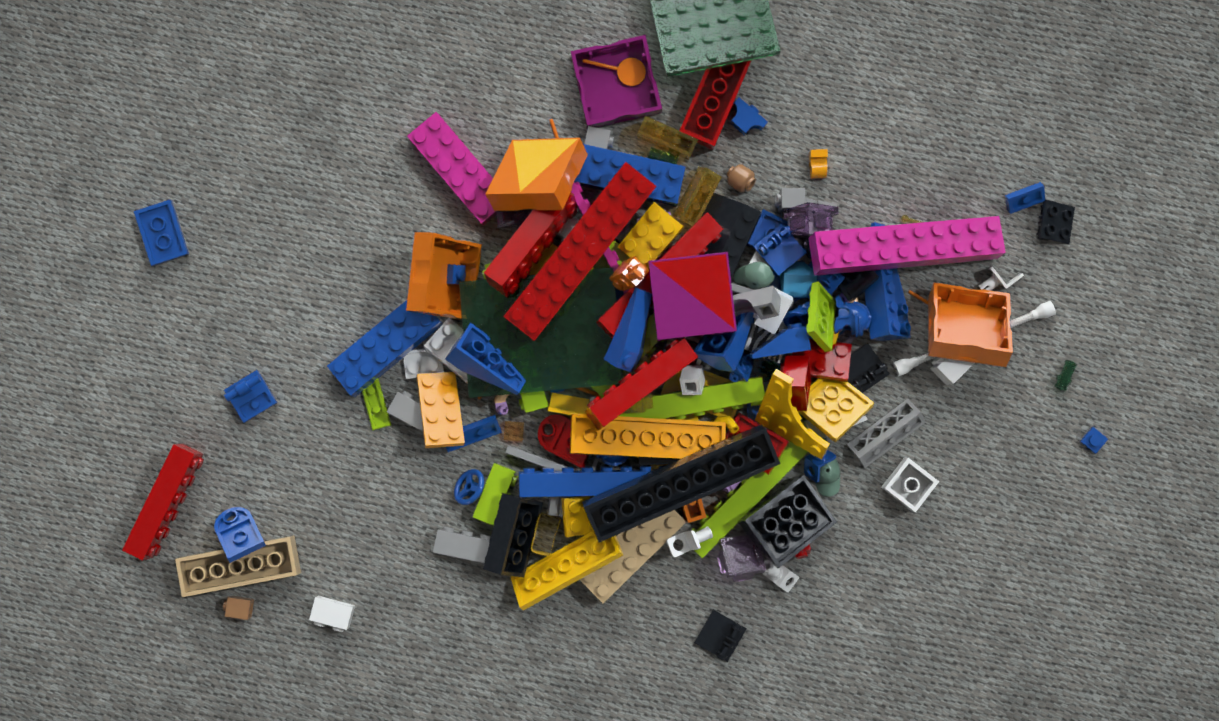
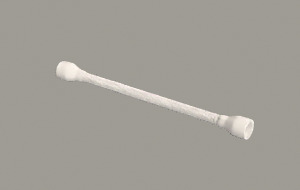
[893,301,1056,376]

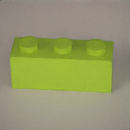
[473,463,518,526]

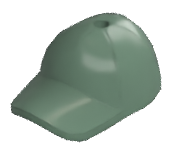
[734,262,774,290]
[812,459,840,496]

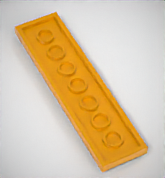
[570,414,726,459]

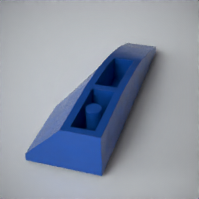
[865,222,911,341]

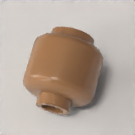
[727,164,756,193]

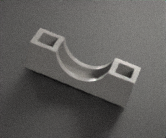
[733,286,781,320]

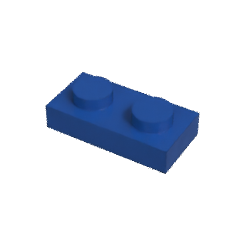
[1005,182,1046,214]

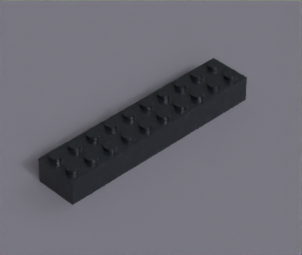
[582,424,780,542]

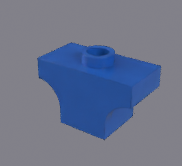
[730,97,768,136]

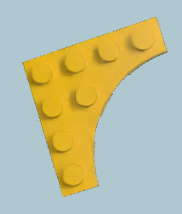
[755,369,830,460]

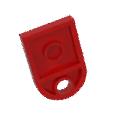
[538,414,589,468]

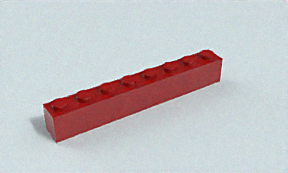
[596,212,723,338]

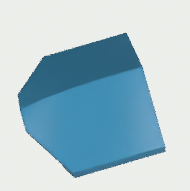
[780,261,817,298]

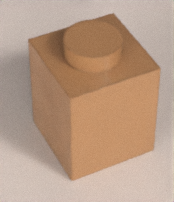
[223,596,254,620]

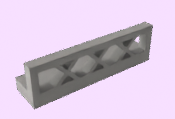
[847,399,926,468]

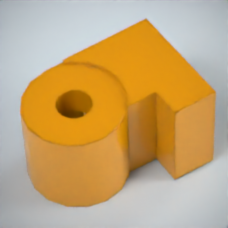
[809,149,828,179]

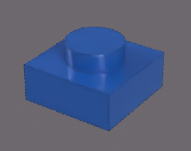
[447,264,466,285]
[1080,427,1108,454]

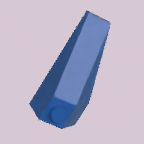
[604,287,652,372]
[694,312,754,372]
[445,323,526,395]

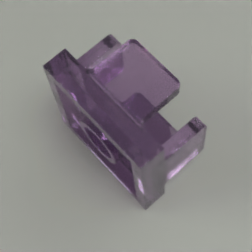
[783,202,839,236]
[717,535,766,582]

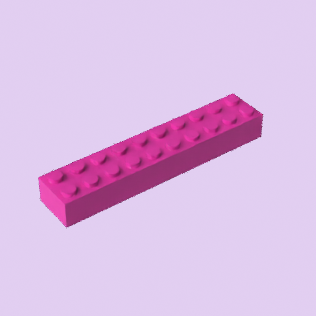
[808,216,1006,276]

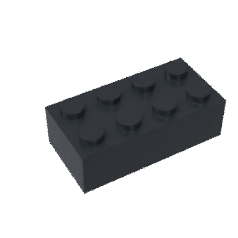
[483,493,543,578]

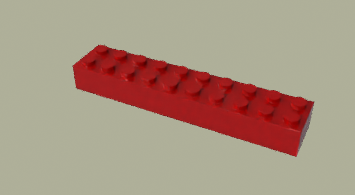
[503,162,656,341]

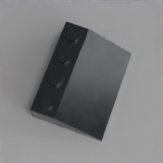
[691,191,761,277]
[738,475,837,568]

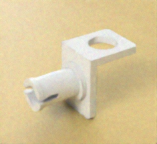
[978,266,1024,291]
[666,527,713,557]
[762,560,799,592]

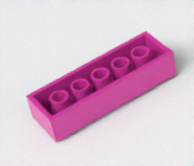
[407,112,500,226]

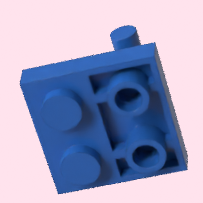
[224,370,278,423]

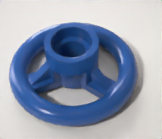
[454,469,484,505]

